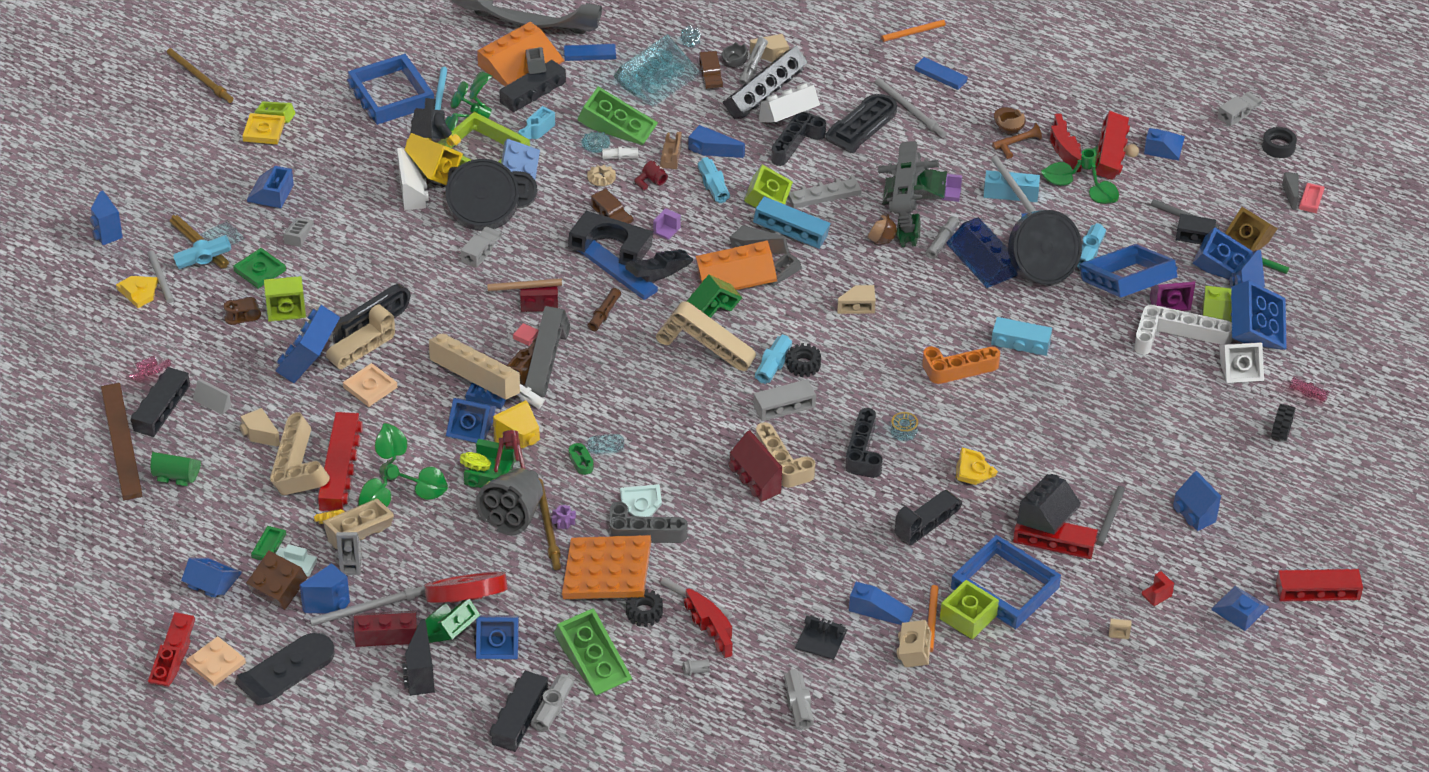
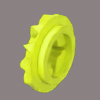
[460,452,491,471]

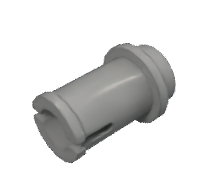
[683,659,710,676]

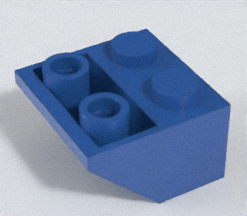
[247,166,294,208]

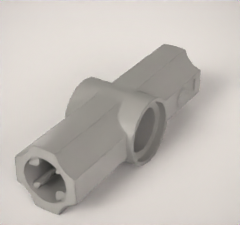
[784,669,814,730]
[531,674,574,732]

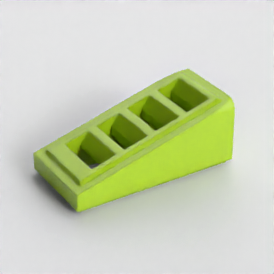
[254,101,295,123]

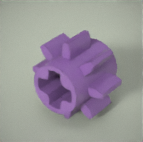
[552,505,576,529]

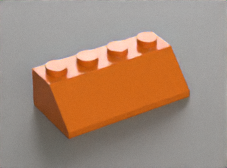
[696,240,777,290]

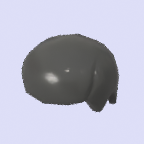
[722,42,748,67]

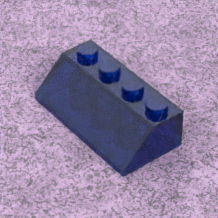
[946,217,1018,288]

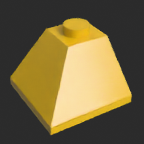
[493,400,540,448]

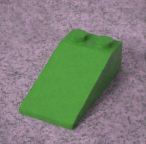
[577,86,658,145]
[554,608,633,696]

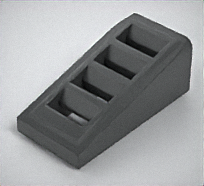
[525,47,546,74]
[1282,172,1299,210]
[770,252,802,286]

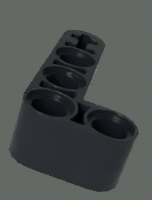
[771,112,826,166]
[845,408,883,478]
[894,489,962,545]

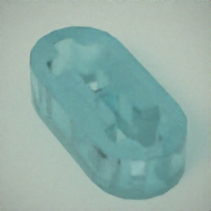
[588,434,624,454]

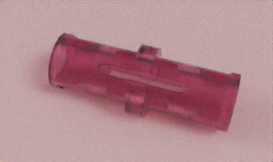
[1289,377,1330,402]

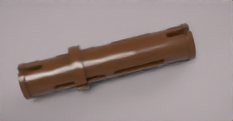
[587,288,621,331]

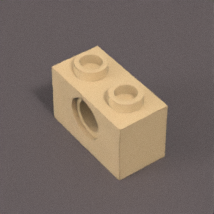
[897,620,931,667]

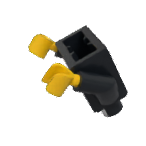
[410,98,461,146]

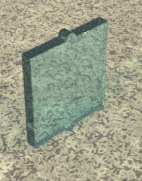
[200,221,244,245]

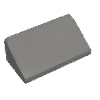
[193,379,231,415]

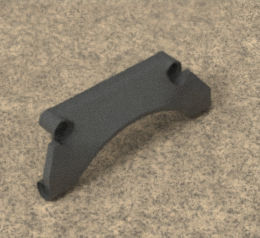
[452,0,602,34]

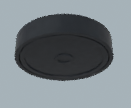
[446,159,519,231]
[1008,210,1082,284]

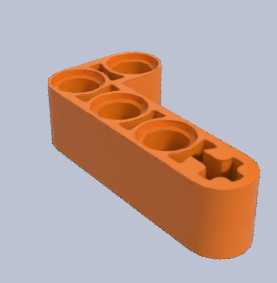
[922,346,1000,384]

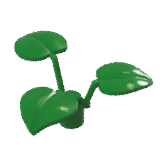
[440,72,493,140]
[1041,146,1119,204]
[358,423,448,507]

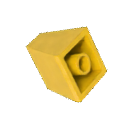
[404,133,463,185]

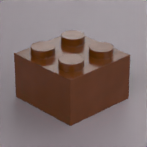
[246,551,308,610]

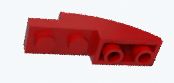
[1050,113,1082,172]
[683,588,733,658]
[148,612,196,687]

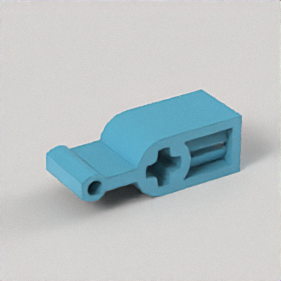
[518,106,555,139]

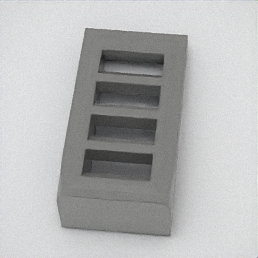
[283,217,314,247]

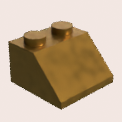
[1225,207,1278,251]

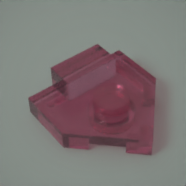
[129,355,171,381]

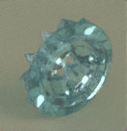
[582,131,610,152]

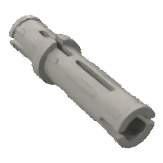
[739,37,768,85]
[926,216,960,259]

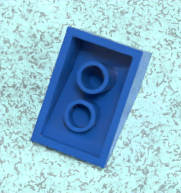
[1192,227,1253,280]

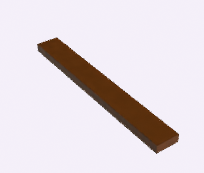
[101,383,143,501]

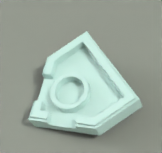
[620,484,662,517]
[276,544,317,577]

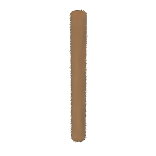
[487,278,562,291]

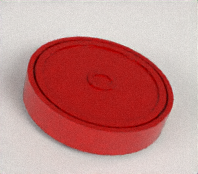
[424,572,508,603]

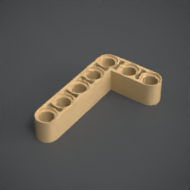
[656,301,756,371]
[270,412,330,495]

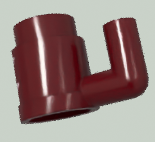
[634,161,668,190]

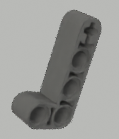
[609,501,688,543]

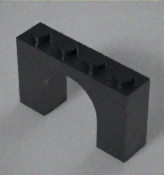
[568,211,654,265]

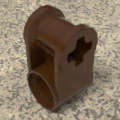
[224,297,261,325]

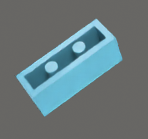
[983,170,1040,202]
[991,317,1052,356]

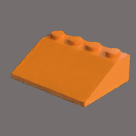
[477,22,564,86]

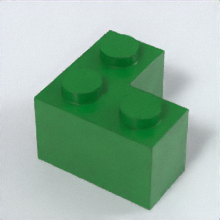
[686,274,742,318]

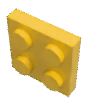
[242,113,285,145]

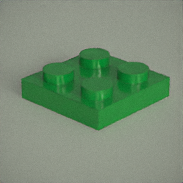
[233,248,286,289]

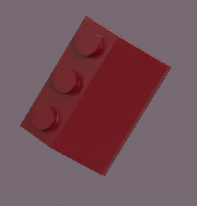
[728,430,782,502]
[354,610,417,647]

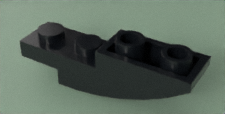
[625,249,693,282]

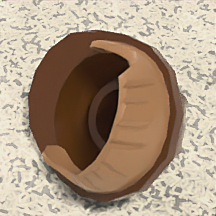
[994,107,1026,135]
[868,213,897,245]

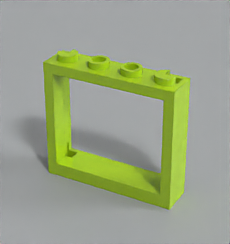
[438,112,530,167]

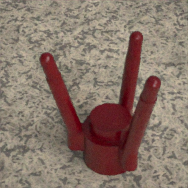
[494,430,526,472]

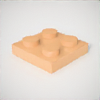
[343,363,398,407]
[186,636,246,686]

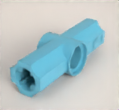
[698,157,730,203]
[1077,223,1106,269]
[173,235,232,269]
[755,334,792,384]

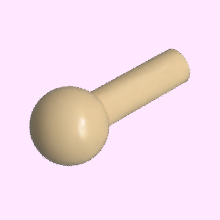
[1123,144,1139,157]

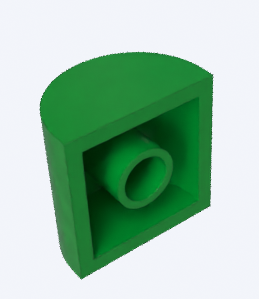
[150,452,201,486]

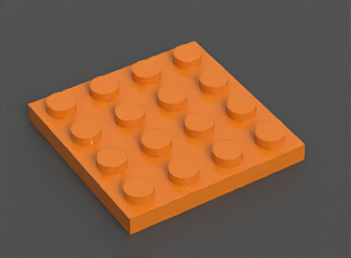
[562,535,652,599]

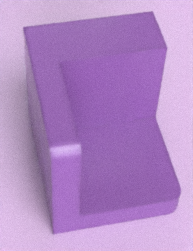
[941,174,962,202]
[653,208,681,240]

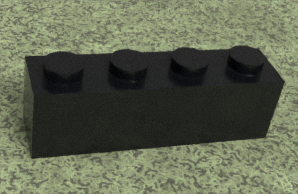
[499,60,566,113]
[130,367,190,437]
[490,670,548,752]

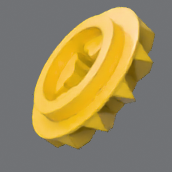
[314,510,345,524]

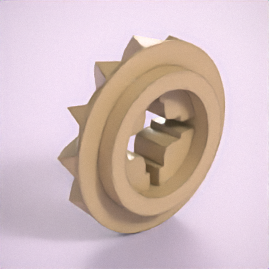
[587,164,616,186]

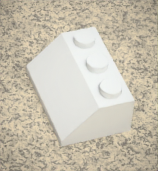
[759,83,820,122]
[397,148,429,210]

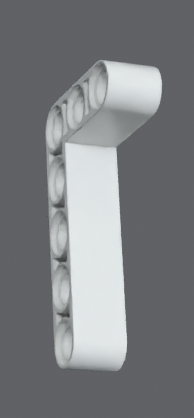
[1134,305,1233,354]

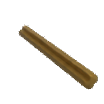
[170,215,229,269]

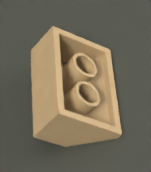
[323,499,394,549]

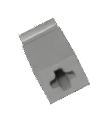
[1218,92,1262,127]
[461,226,502,268]

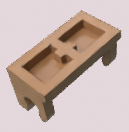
[660,132,682,169]

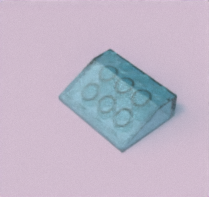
[614,34,701,107]

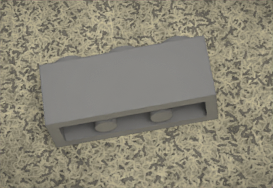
[753,379,816,421]

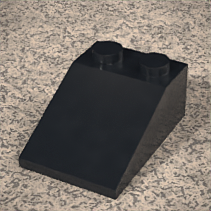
[402,619,435,696]

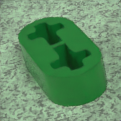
[569,443,594,475]

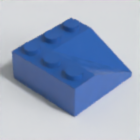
[1231,280,1287,350]
[275,304,340,383]

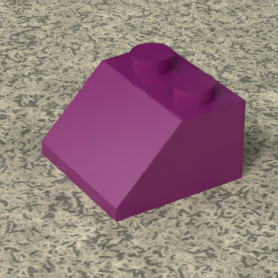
[1150,281,1195,311]

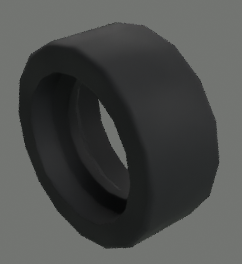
[1262,127,1297,158]

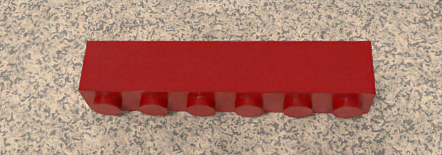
[318,412,363,511]

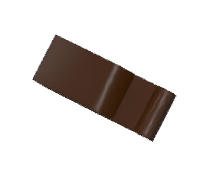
[699,51,723,89]
[591,188,634,224]
[506,338,537,385]

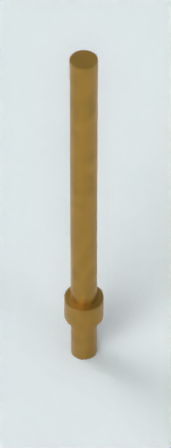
[167,48,234,103]
[539,478,561,570]

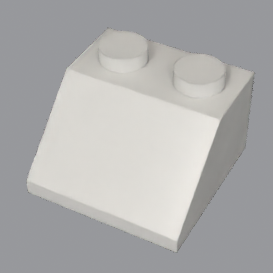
[1219,343,1264,383]

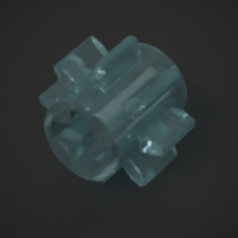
[680,25,702,47]

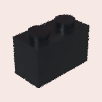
[1175,213,1216,245]

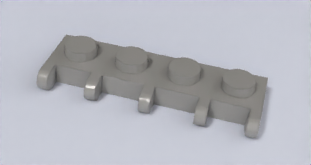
[788,175,862,208]

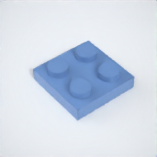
[501,139,540,179]

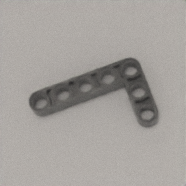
[525,306,570,397]

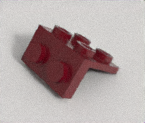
[520,286,558,312]

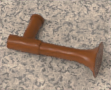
[992,123,1042,159]

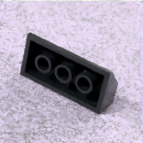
[1017,474,1081,534]

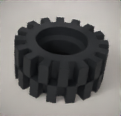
[787,343,821,377]
[1271,403,1296,441]
[626,589,663,627]

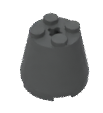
[476,468,543,536]

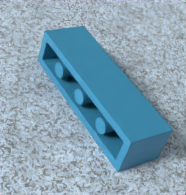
[753,196,831,249]

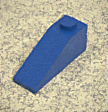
[688,125,745,158]
[849,581,913,625]

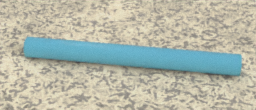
[435,67,447,110]

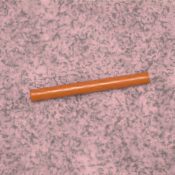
[881,19,946,42]
[927,585,939,652]

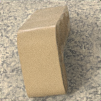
[326,305,395,369]
[756,422,815,488]

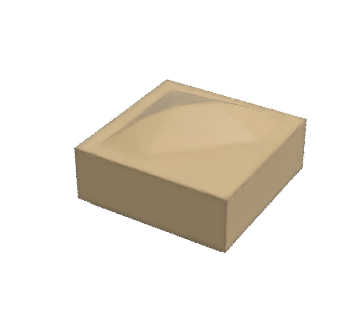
[1109,619,1131,639]

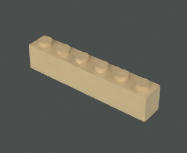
[429,333,520,400]

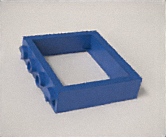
[347,53,434,125]
[1079,244,1178,298]
[951,535,1061,630]

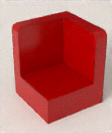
[1141,571,1175,606]

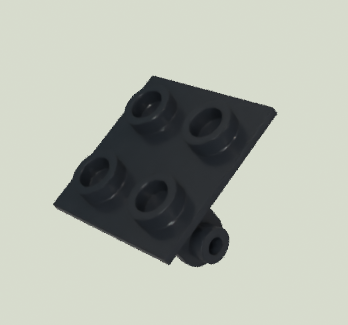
[795,615,848,660]

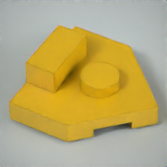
[116,276,158,308]
[955,447,998,485]

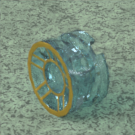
[891,412,918,441]

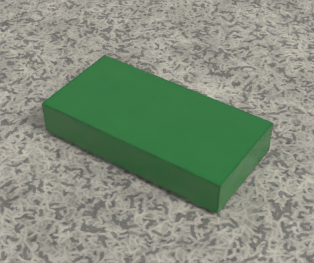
[251,525,286,561]

